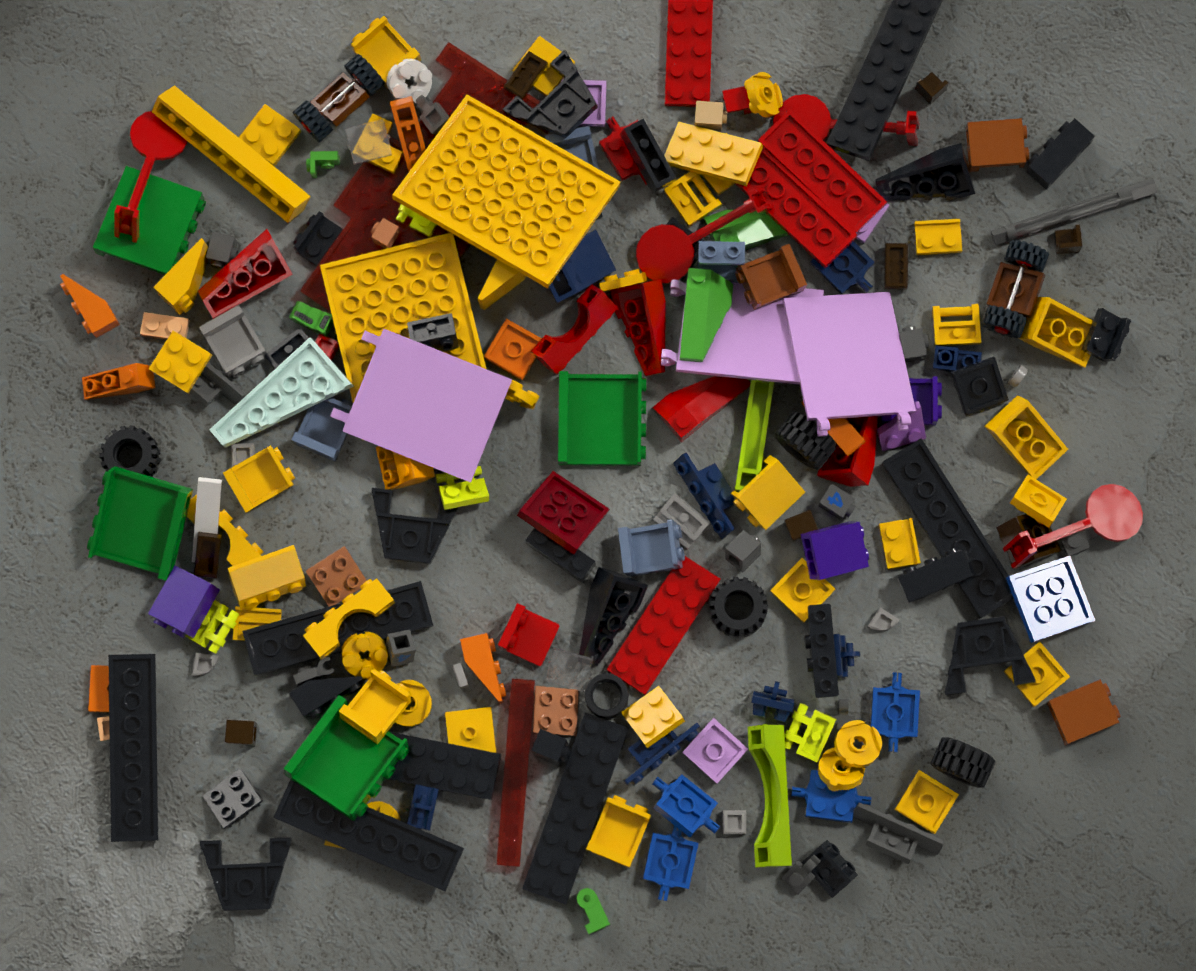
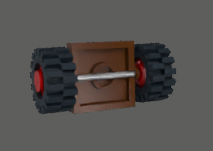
[293,54,385,142]
[982,240,1049,338]

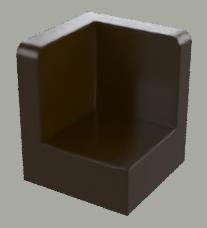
[915,72,949,105]
[1054,224,1082,254]
[784,510,818,541]
[225,720,257,746]

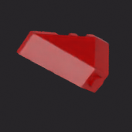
[817,416,878,487]

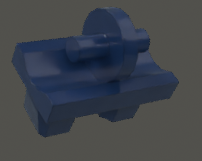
[834,634,861,678]
[751,681,795,722]
[407,785,439,831]

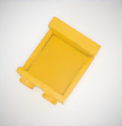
[351,16,421,89]
[223,445,296,513]
[731,455,805,530]
[339,669,411,745]
[586,795,651,868]

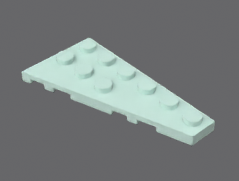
[209,337,354,448]

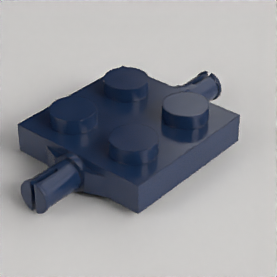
[810,241,875,295]

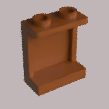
[965,118,1029,172]
[735,244,807,310]
[1047,679,1121,746]

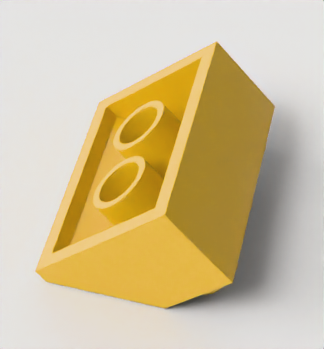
[228,545,306,610]

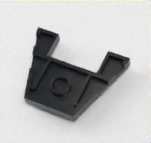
[503,50,598,138]
[372,488,459,564]
[945,616,1036,696]
[200,837,292,911]

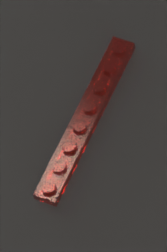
[496,679,535,867]

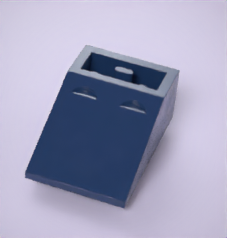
[549,229,616,303]

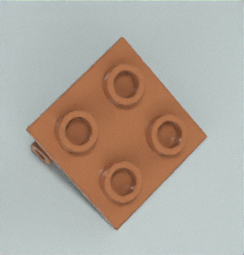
[306,546,367,606]
[533,686,579,736]

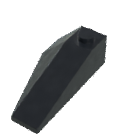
[875,143,975,200]
[578,567,648,666]

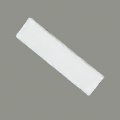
[192,477,222,562]

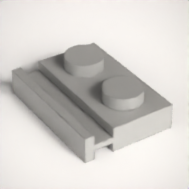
[653,493,710,549]

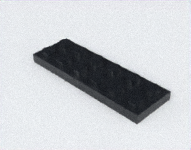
[385,732,501,800]

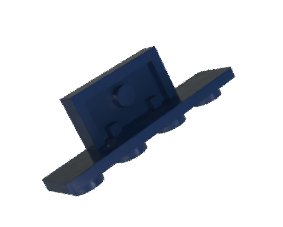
[673,453,735,539]
[624,723,700,786]

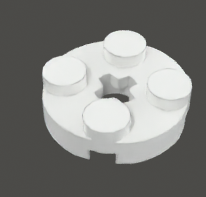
[387,59,432,104]

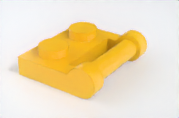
[664,171,723,227]
[932,304,981,347]

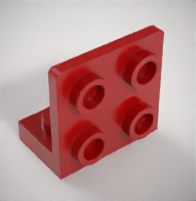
[498,603,560,666]

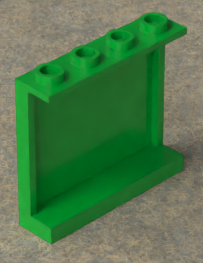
[93,166,206,275]
[558,371,646,466]
[87,466,193,580]
[284,695,409,821]

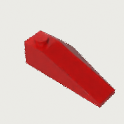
[610,279,666,376]
[652,376,751,443]

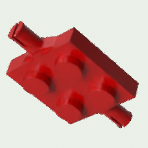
[599,116,647,185]

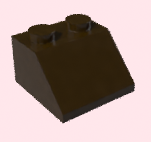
[996,514,1061,569]

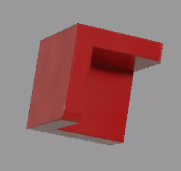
[722,86,752,115]

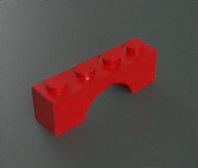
[531,284,618,374]

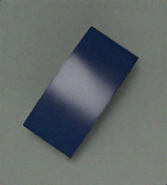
[933,346,982,372]

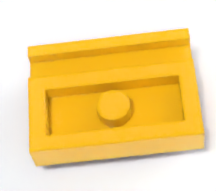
[914,219,962,255]
[879,518,921,570]
[233,606,282,641]

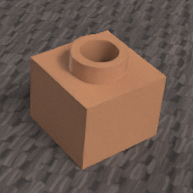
[371,218,400,249]

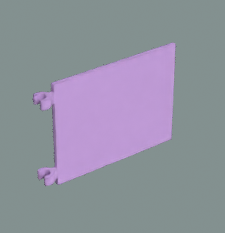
[661,280,824,384]
[783,292,916,437]
[330,329,512,483]

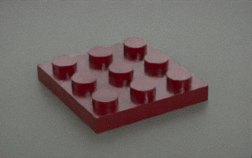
[517,471,610,554]

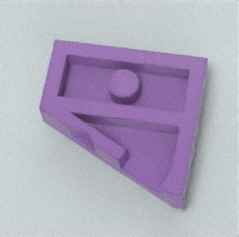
[877,401,926,451]

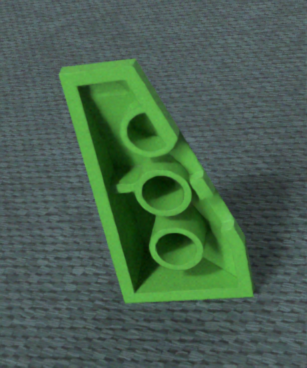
[704,210,789,251]
[680,268,733,362]

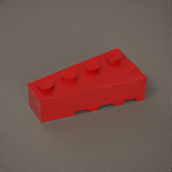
[198,229,293,319]

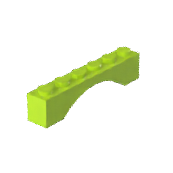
[735,380,774,492]
[747,724,792,868]

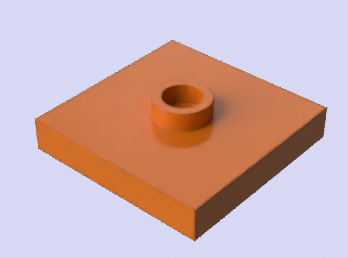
[484,318,542,381]
[88,665,109,713]

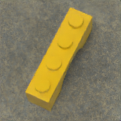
[187,494,264,566]
[303,578,395,660]

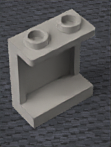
[199,305,267,378]

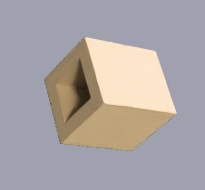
[695,101,727,131]

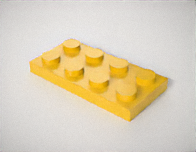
[664,122,763,186]

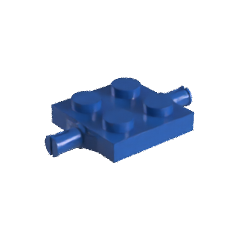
[871,672,920,752]
[791,770,871,823]
[652,774,720,837]
[643,825,699,901]

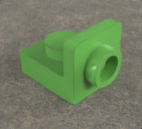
[306,151,340,178]

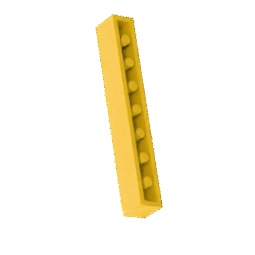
[152,85,311,223]

